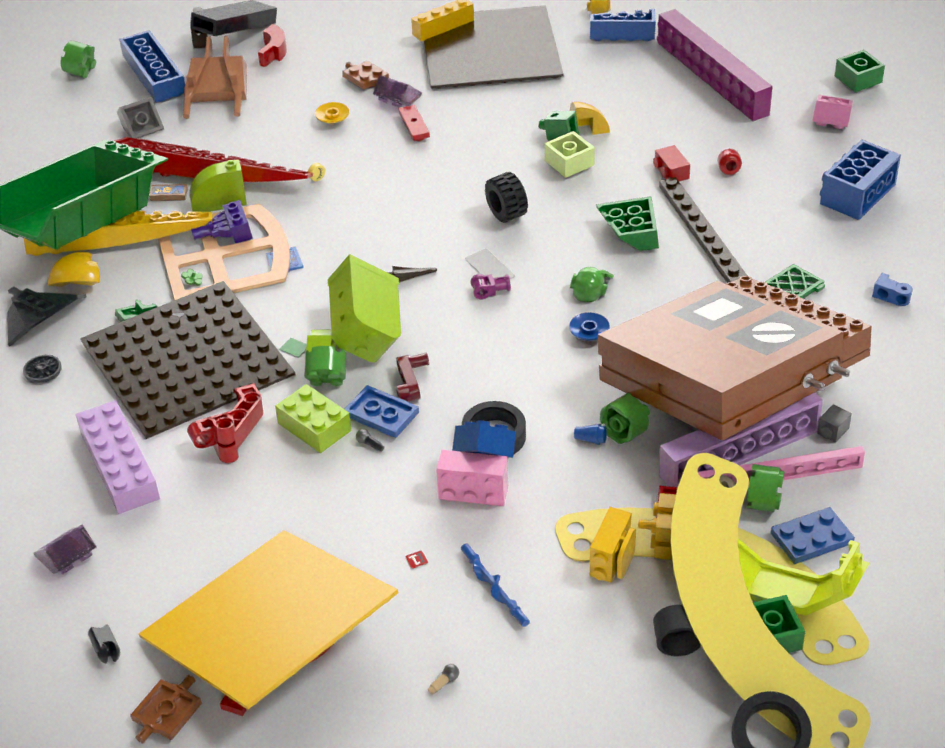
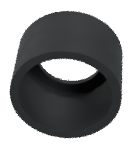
[653,604,701,657]

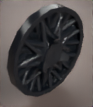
[23,354,62,383]

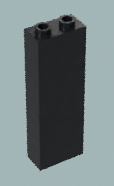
[190,0,277,36]

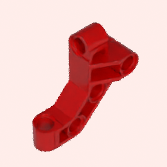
[187,383,264,463]

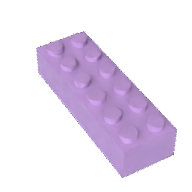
[75,400,160,514]

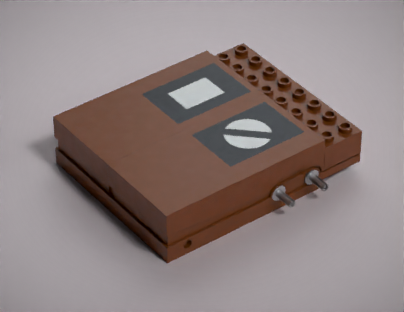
[598,276,872,441]

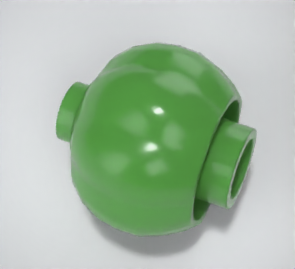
[570,267,608,302]

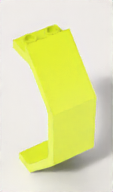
[738,539,870,616]

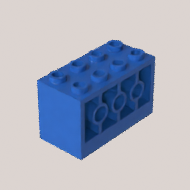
[819,140,901,220]

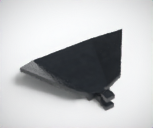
[7,287,87,347]

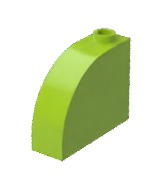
[189,160,247,212]

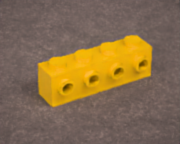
[411,0,474,41]

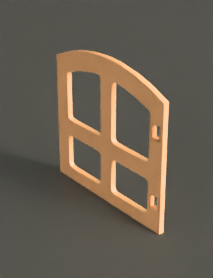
[158,204,290,300]

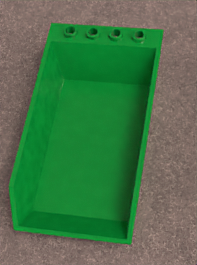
[0,139,168,250]

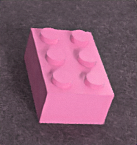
[437,450,508,506]

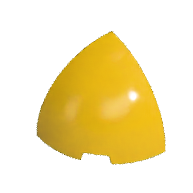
[570,102,610,135]
[48,252,100,287]

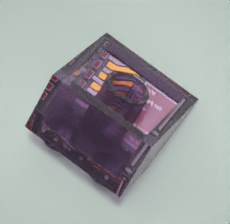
[373,75,422,108]
[33,524,97,574]

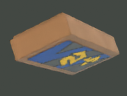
[149,184,188,201]

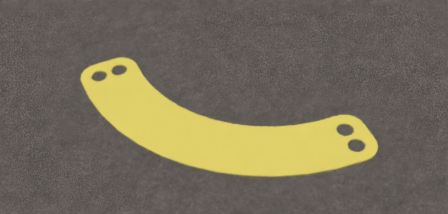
[671,453,871,748]
[555,507,869,665]

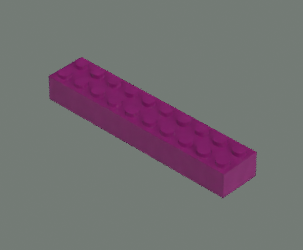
[657,9,773,121]

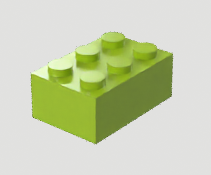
[275,384,351,453]

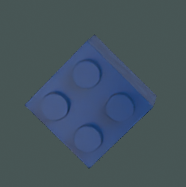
[452,421,516,458]

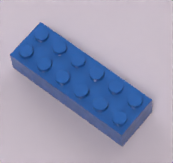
[119,30,185,102]

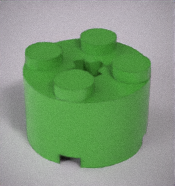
[61,41,96,78]
[304,346,347,386]
[600,393,650,444]
[747,464,784,512]

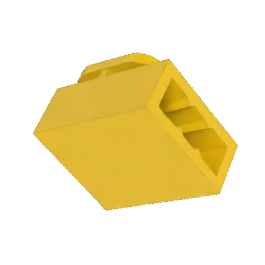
[590,507,636,583]

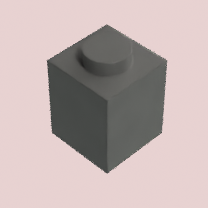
[817,404,852,443]

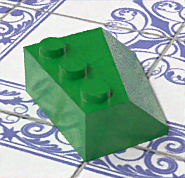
[596,196,659,251]

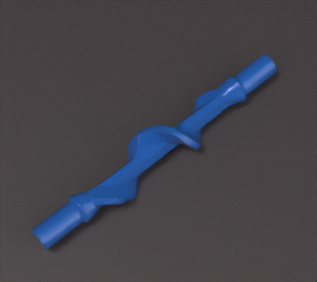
[461,543,530,627]

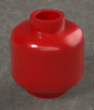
[717,149,742,175]

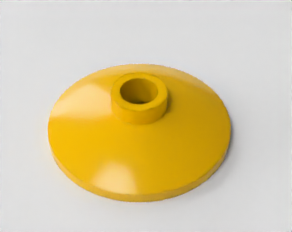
[315,102,349,123]

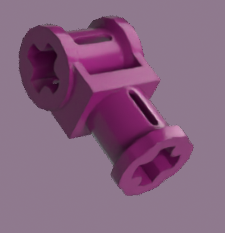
[470,274,511,300]

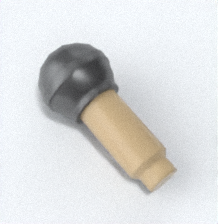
[428,664,460,695]

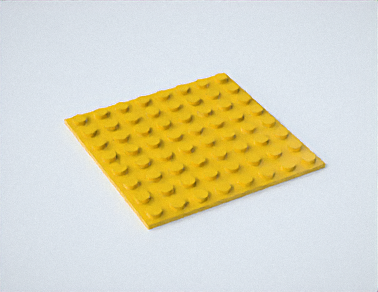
[139,530,399,709]

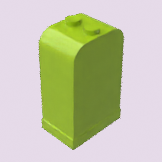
[327,254,401,362]

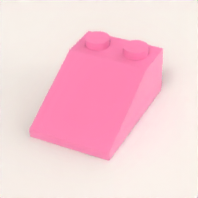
[813,95,853,129]

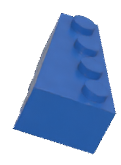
[590,8,656,41]

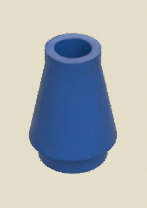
[574,424,607,445]

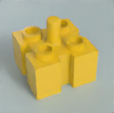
[638,493,676,560]

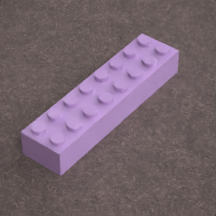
[659,392,823,487]

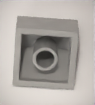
[117,97,164,138]

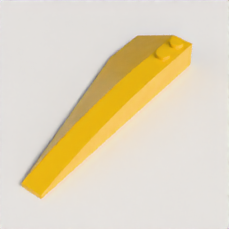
[23,211,213,256]

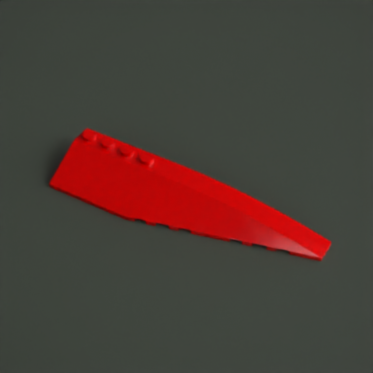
[114,137,313,182]

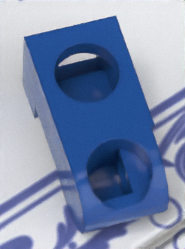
[872,273,913,306]

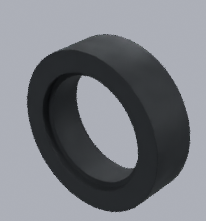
[462,401,526,454]
[731,691,812,748]

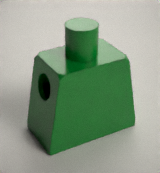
[538,111,580,141]

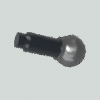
[356,429,385,452]

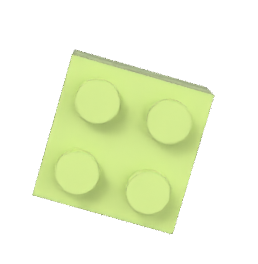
[545,131,595,178]

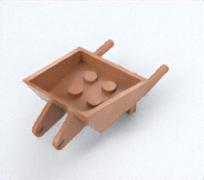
[183,36,247,119]

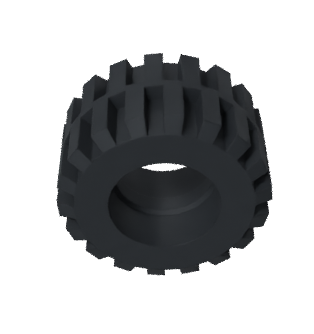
[485,172,528,223]

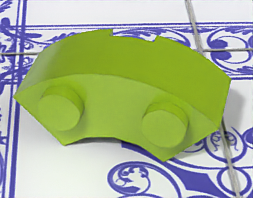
[306,329,340,352]

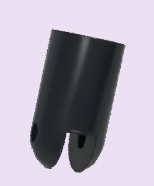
[88,624,121,664]

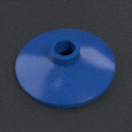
[569,312,610,341]

